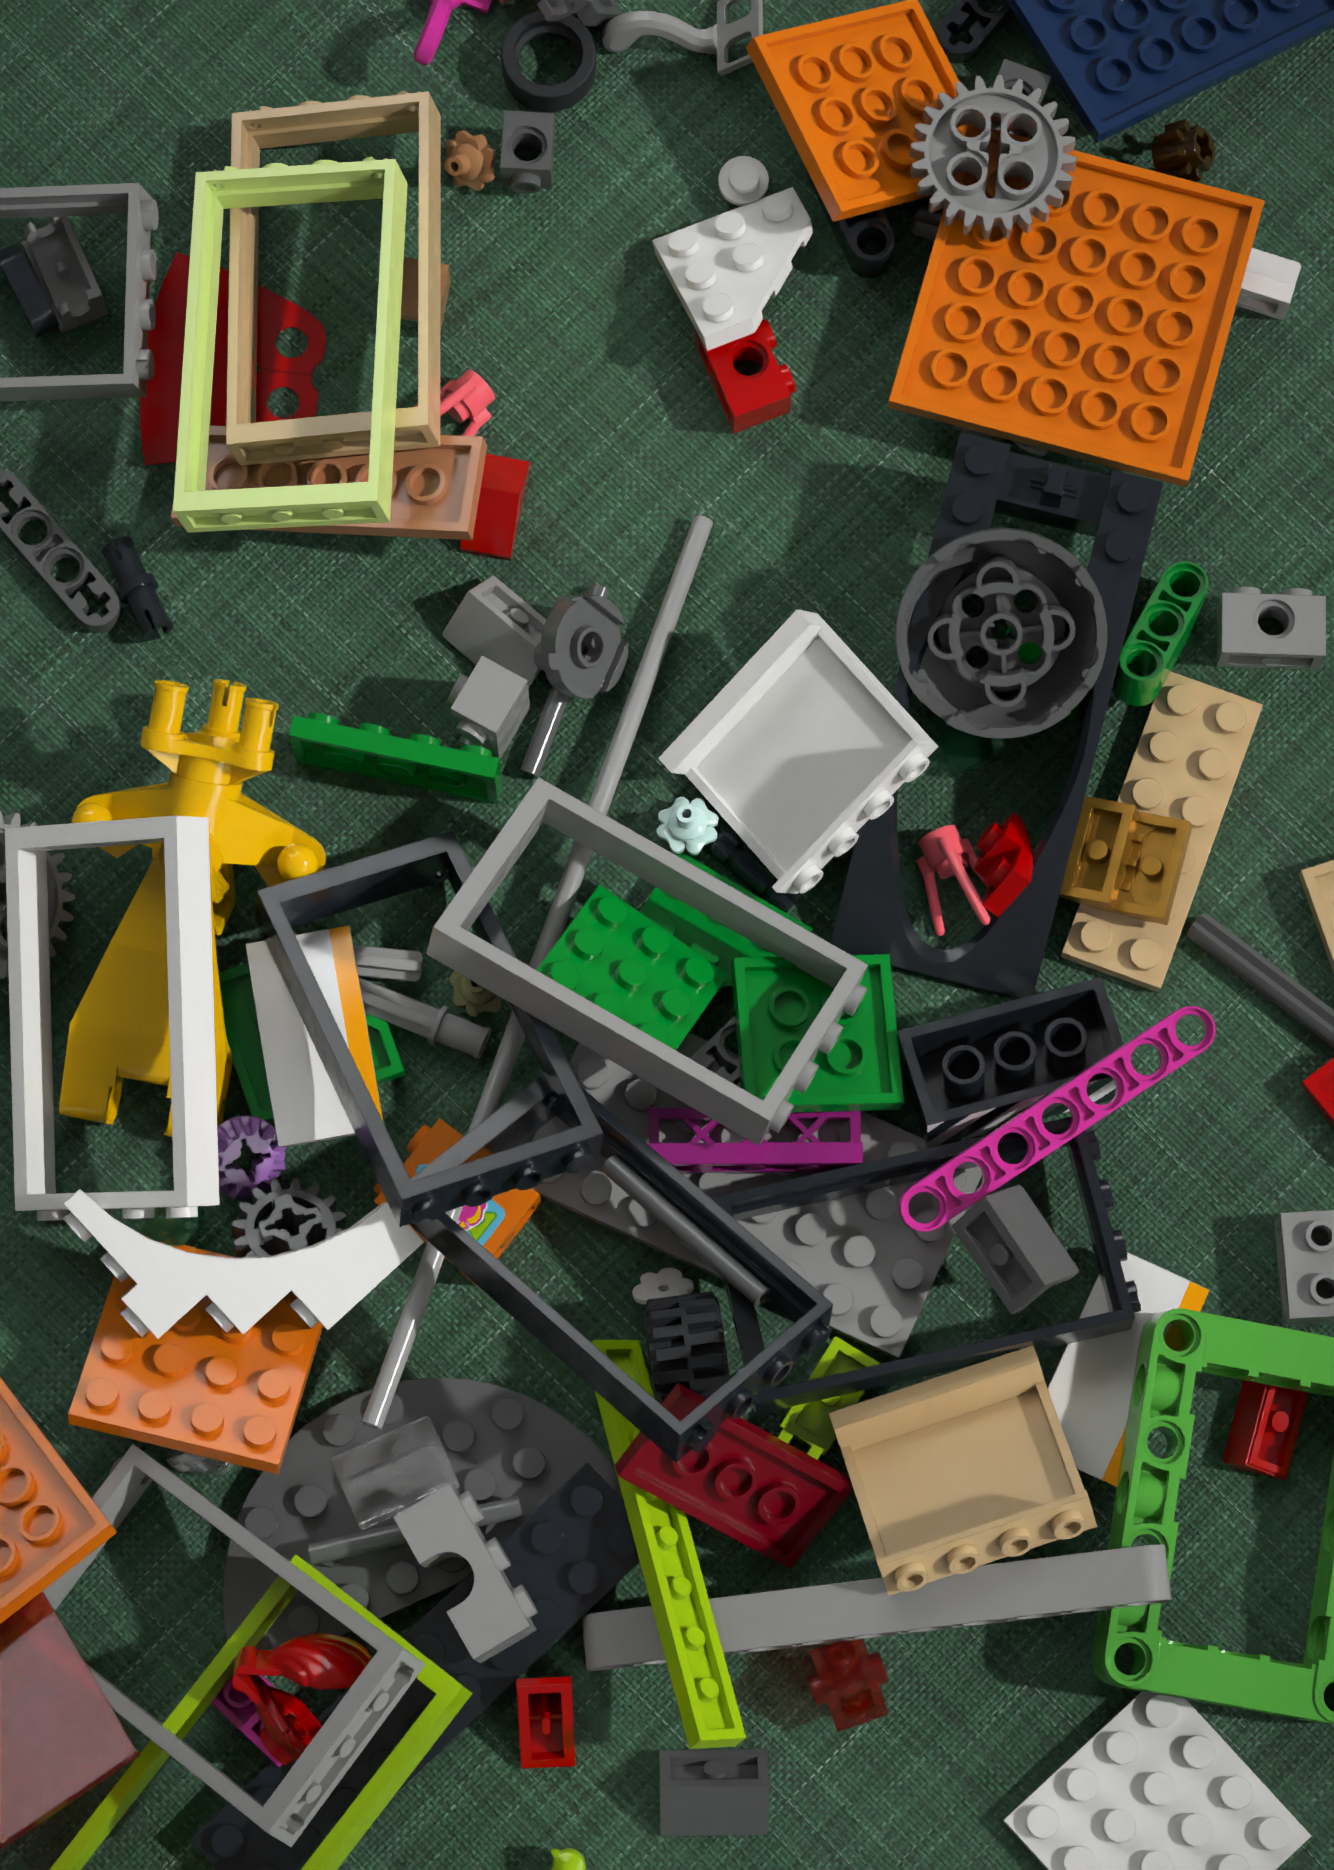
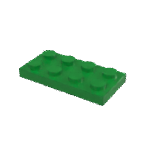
[289,713,502,804]

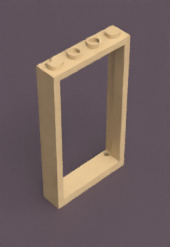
[226,90,441,466]

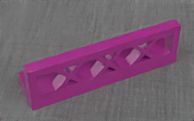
[648,1108,863,1173]

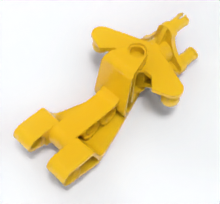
[59,679,326,1137]

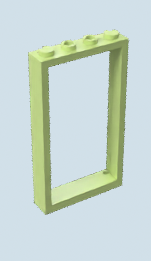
[173,157,408,533]

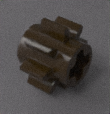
[1152,119,1215,182]

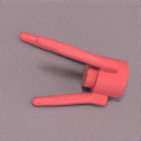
[413,369,495,436]
[916,825,990,936]

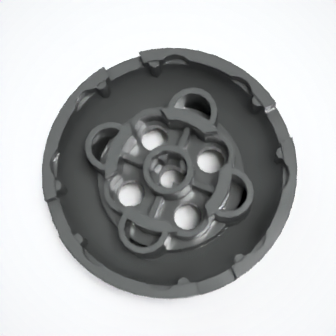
[896,528,1107,739]

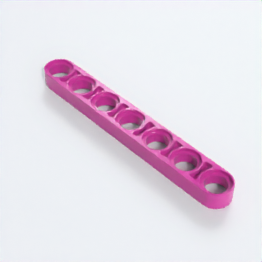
[898,1006,1215,1231]

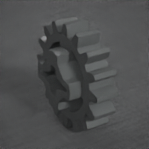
[232,1178,346,1257]

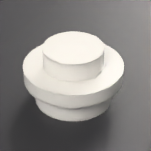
[718,156,769,206]

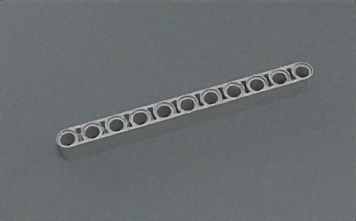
[581,1545,1172,1671]

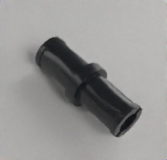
[102,536,174,641]

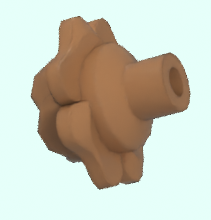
[444,130,496,191]

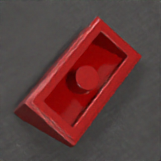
[1223,1380,1309,1481]

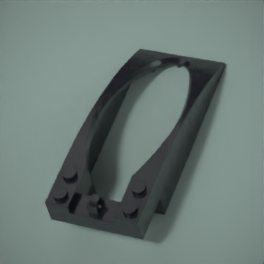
[830,432,1163,1000]

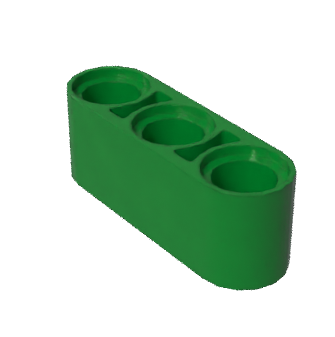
[1113,561,1209,706]

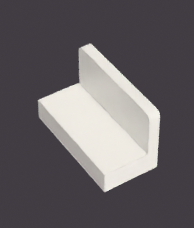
[1236,248,1301,321]

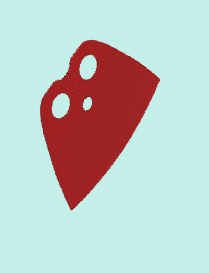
[140,252,326,466]

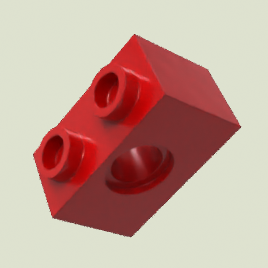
[695,319,796,434]

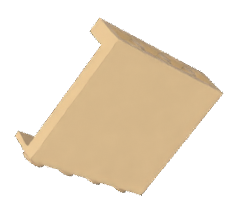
[829,1345,1097,1596]

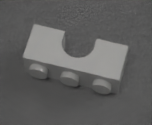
[393,1483,538,1663]

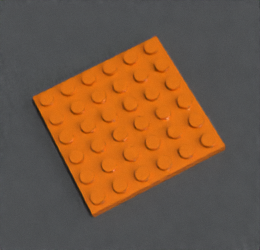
[888,124,1265,488]

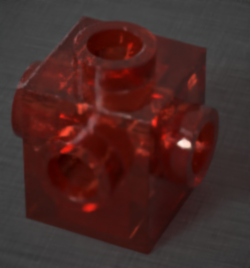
[807,1639,889,1732]

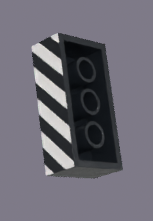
[898,977,1123,1149]

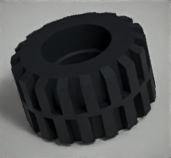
[644,1291,730,1404]

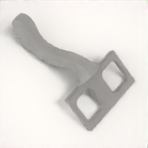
[602,0,763,76]

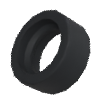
[501,10,596,112]

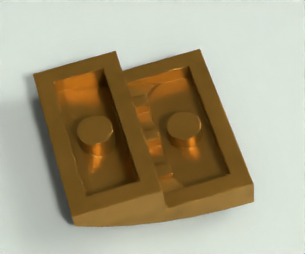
[1060,796,1193,925]

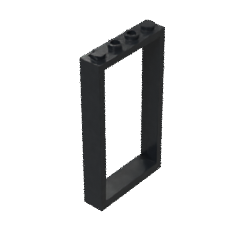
[256,831,603,1227]
[409,1073,833,1463]
[710,1116,1141,1415]

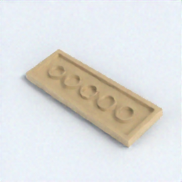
[1061,672,1263,993]

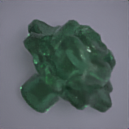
[141,1206,204,1247]

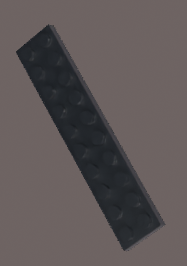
[190,1462,640,1870]

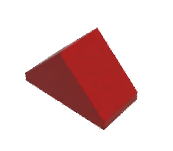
[460,453,530,561]
[516,1676,575,1769]

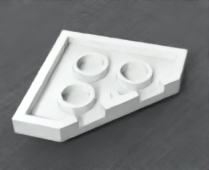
[652,187,813,351]

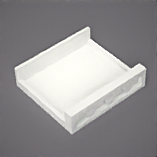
[659,609,938,894]

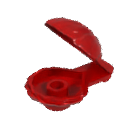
[232,1633,372,1765]

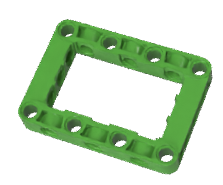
[1091,1308,1334,1724]

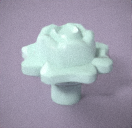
[657,797,719,855]

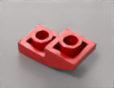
[974,812,1033,918]

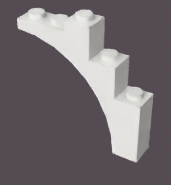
[63,1189,424,1339]

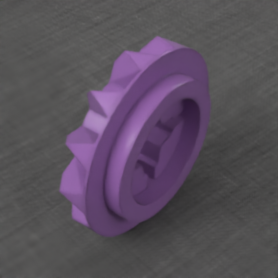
[217,1116,287,1199]

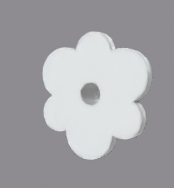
[632,1268,694,1304]

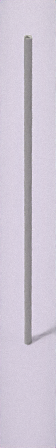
[361,515,713,1430]

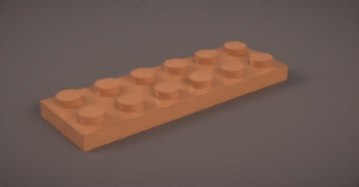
[171,426,487,540]

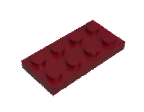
[615,1383,853,1569]

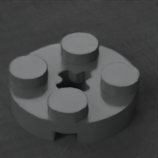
[534,594,628,699]

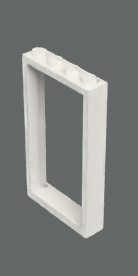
[5,816,220,1221]

